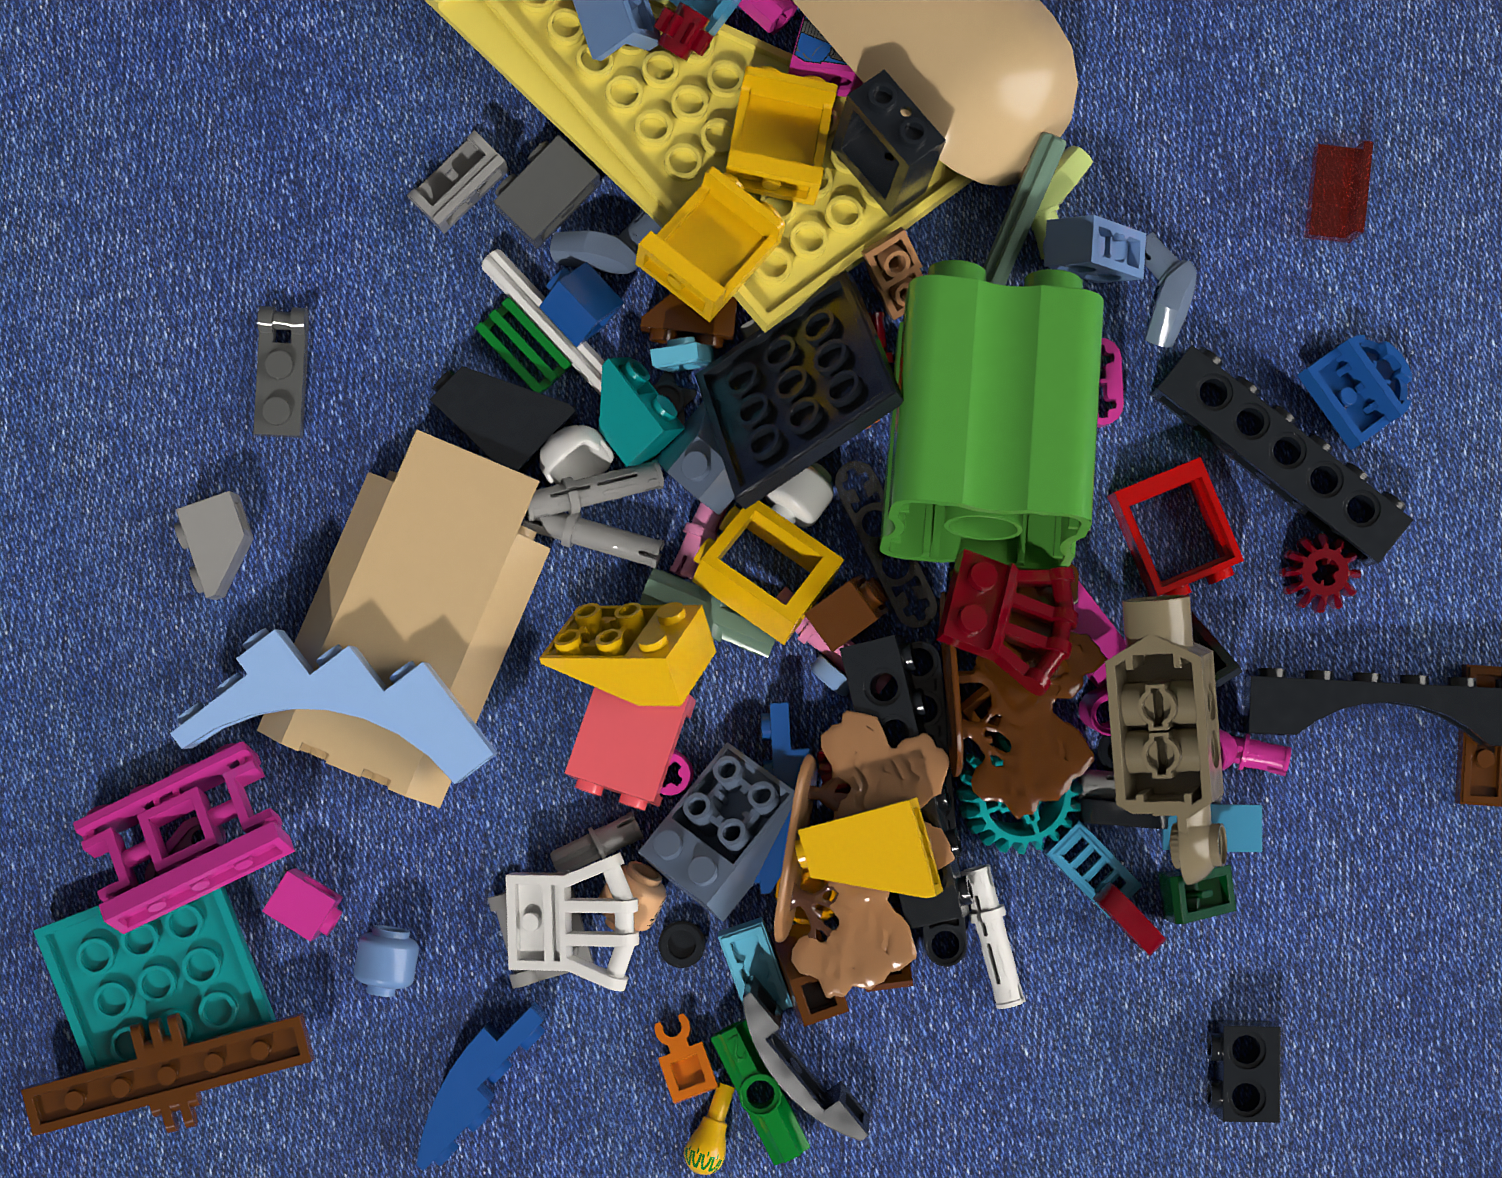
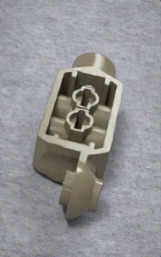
[1105,595,1227,885]

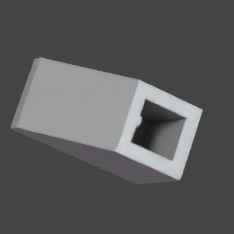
[174,491,254,600]

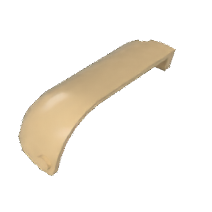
[792,0,1078,186]

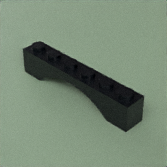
[1243,668,1502,746]

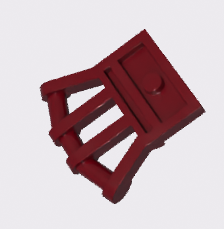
[936,548,1079,696]

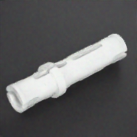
[961,864,1026,1009]

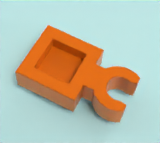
[654,1013,719,1104]

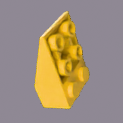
[539,602,716,706]

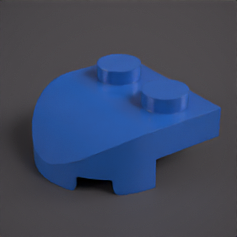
[1297,335,1413,451]

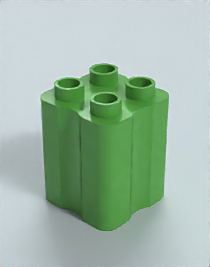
[880,260,1104,570]

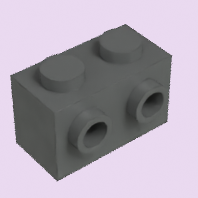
[493,135,601,249]

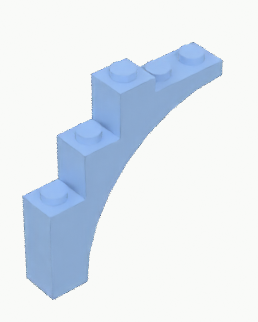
[170,628,498,784]

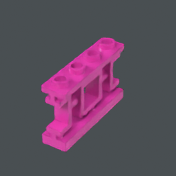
[73,742,295,934]

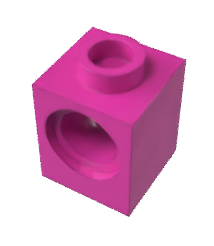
[262,868,343,941]

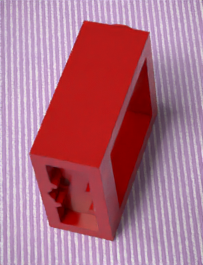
[1107,457,1244,597]

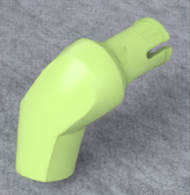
[1031,146,1093,260]

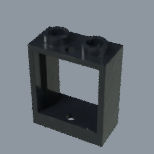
[831,69,946,217]

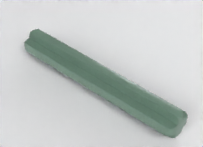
[983,132,1066,285]

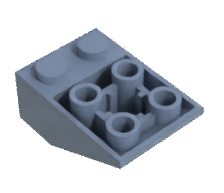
[638,742,795,922]

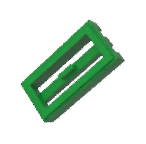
[475,297,572,394]

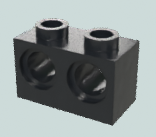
[1206,1020,1281,1123]

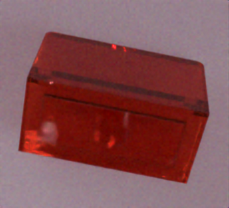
[1305,140,1373,243]

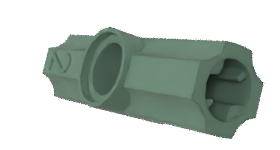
[639,568,775,658]

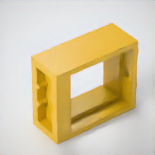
[692,501,845,645]

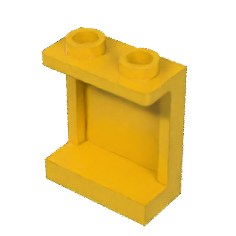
[725,66,838,206]
[635,166,786,322]

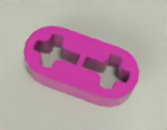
[1097,338,1124,428]

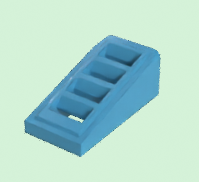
[1042,819,1142,919]

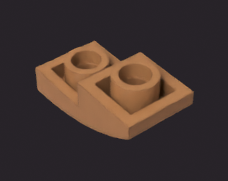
[861,227,923,320]

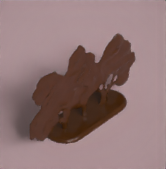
[939,563,1108,819]

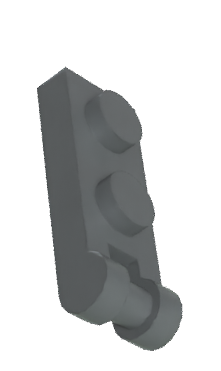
[253,306,309,438]

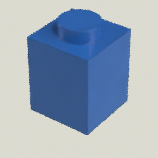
[539,262,625,347]

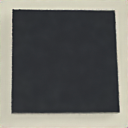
[695,270,904,509]

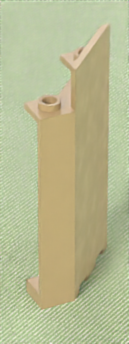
[257,429,551,808]

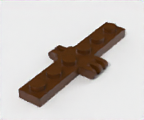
[21,1013,315,1136]

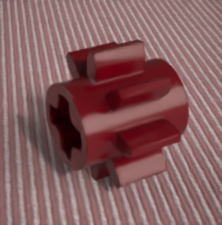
[653,2,713,61]

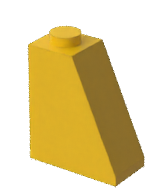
[795,797,943,898]

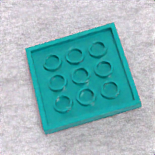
[33,886,276,1070]

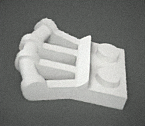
[506,852,639,991]

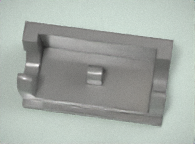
[407,130,510,234]

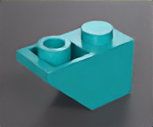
[599,357,685,467]

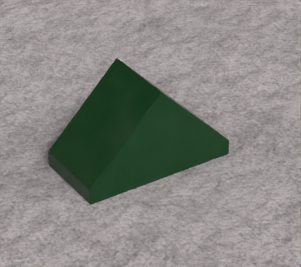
[1158,864,1236,924]

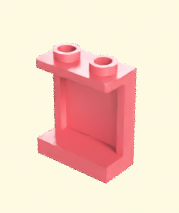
[565,687,696,811]

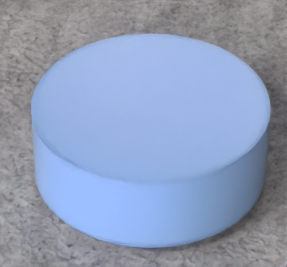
[811,654,850,696]

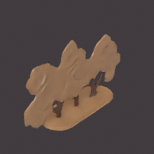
[774,710,955,998]

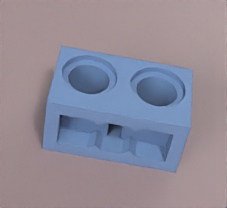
[1043,215,1146,283]

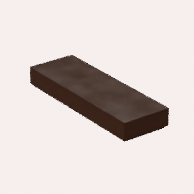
[1455,664,1502,807]

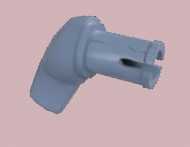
[550,208,662,274]
[1144,232,1197,348]

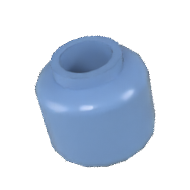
[354,925,419,997]

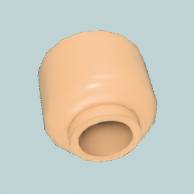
[598,861,667,931]

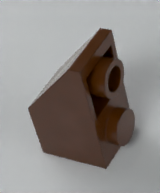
[640,293,738,349]
[804,573,889,652]
[769,923,849,1027]

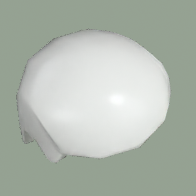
[540,425,614,485]

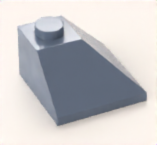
[655,402,735,515]

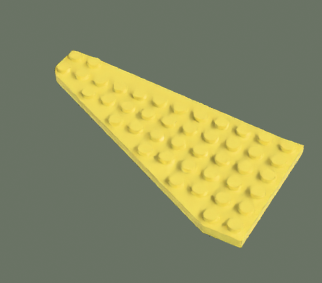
[425,0,973,333]

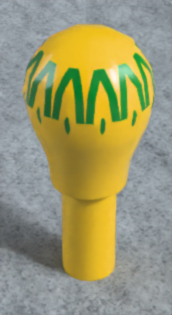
[684,1082,735,1175]

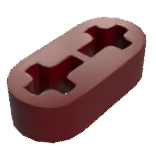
[1093,881,1166,957]

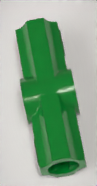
[710,1018,811,1166]

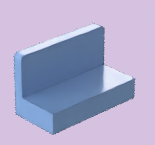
[573,0,661,61]

